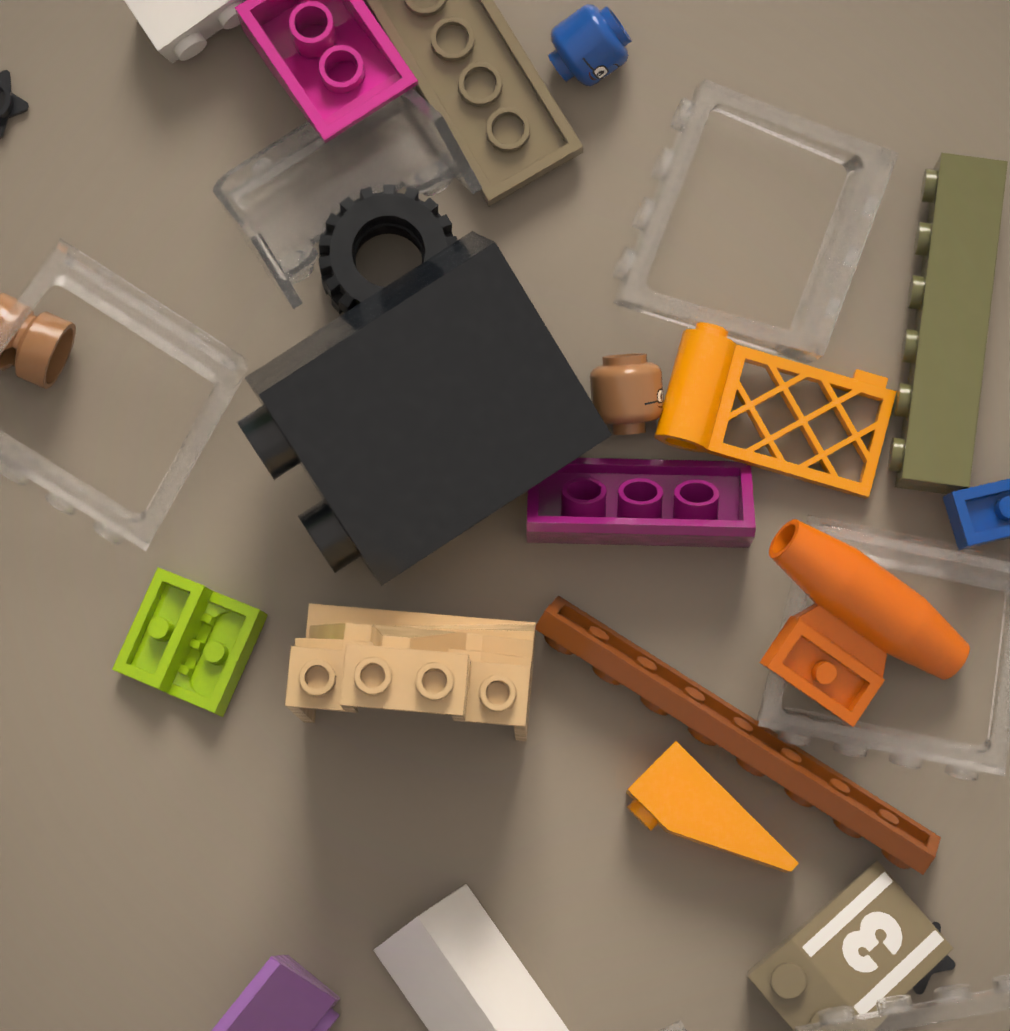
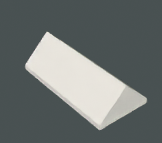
[373,884,569,1031]

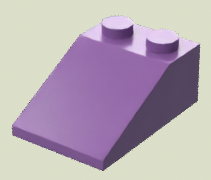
[211,955,340,1031]

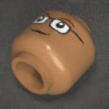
[590,353,664,435]

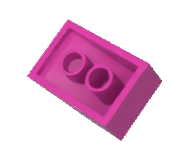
[235,0,418,144]

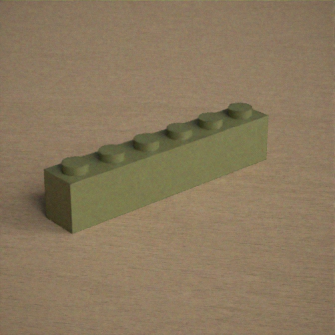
[888,153,1008,494]

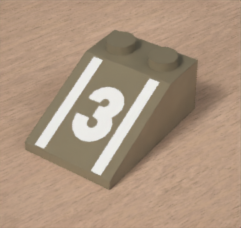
[747,860,954,1031]

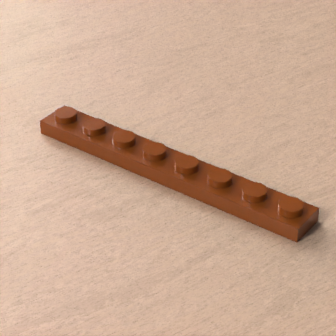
[536,595,941,875]

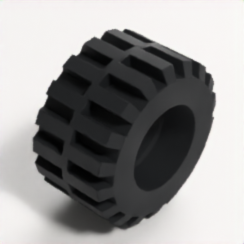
[319,184,457,314]

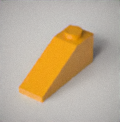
[626,741,799,873]

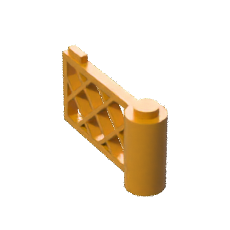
[654,322,897,499]

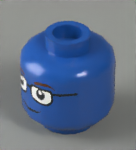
[548,4,632,86]

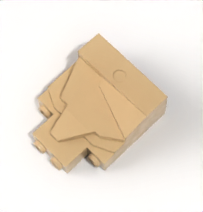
[285,603,536,741]

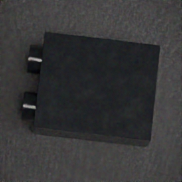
[237,231,612,586]

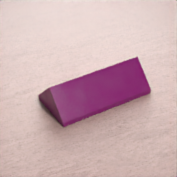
[526,458,756,548]

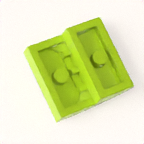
[112,567,268,717]

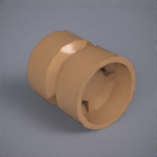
[0,293,76,389]

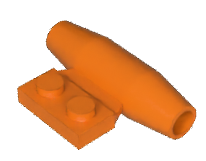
[759,519,970,727]

